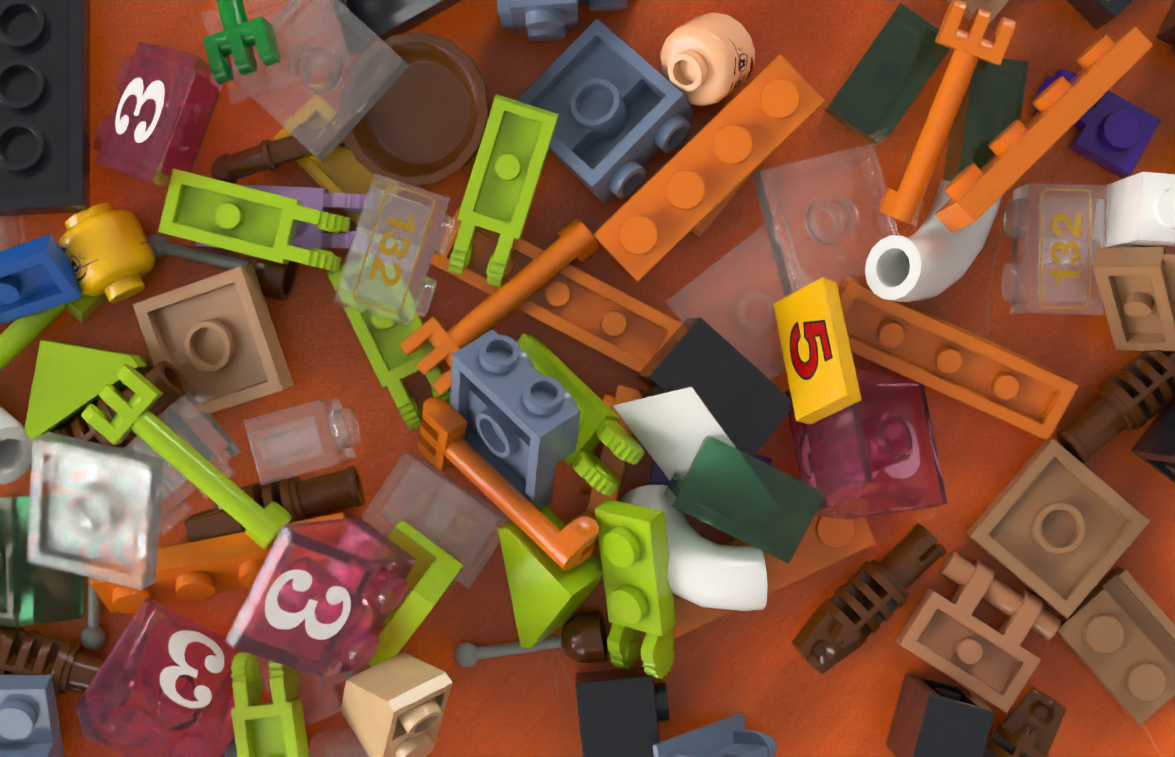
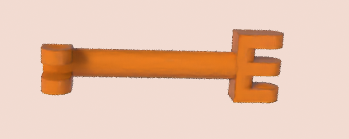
[878,0,1016,226]
[399,217,601,395]
[417,397,599,571]

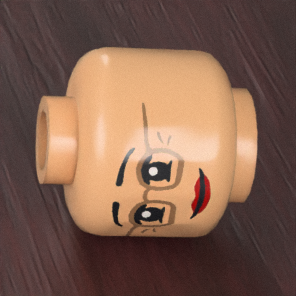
[660,12,755,106]

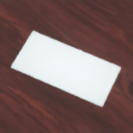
[613,387,779,523]

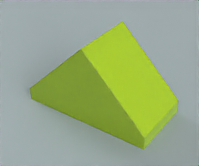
[24,340,153,441]
[498,505,604,649]

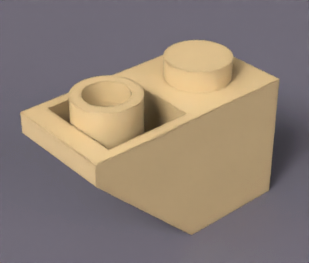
[341,652,453,757]

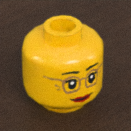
[59,203,156,303]

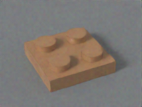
[132,264,294,425]
[965,438,1150,619]

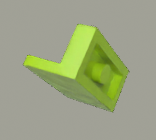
[348,521,464,667]

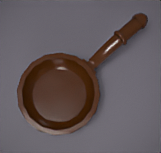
[211,32,489,187]

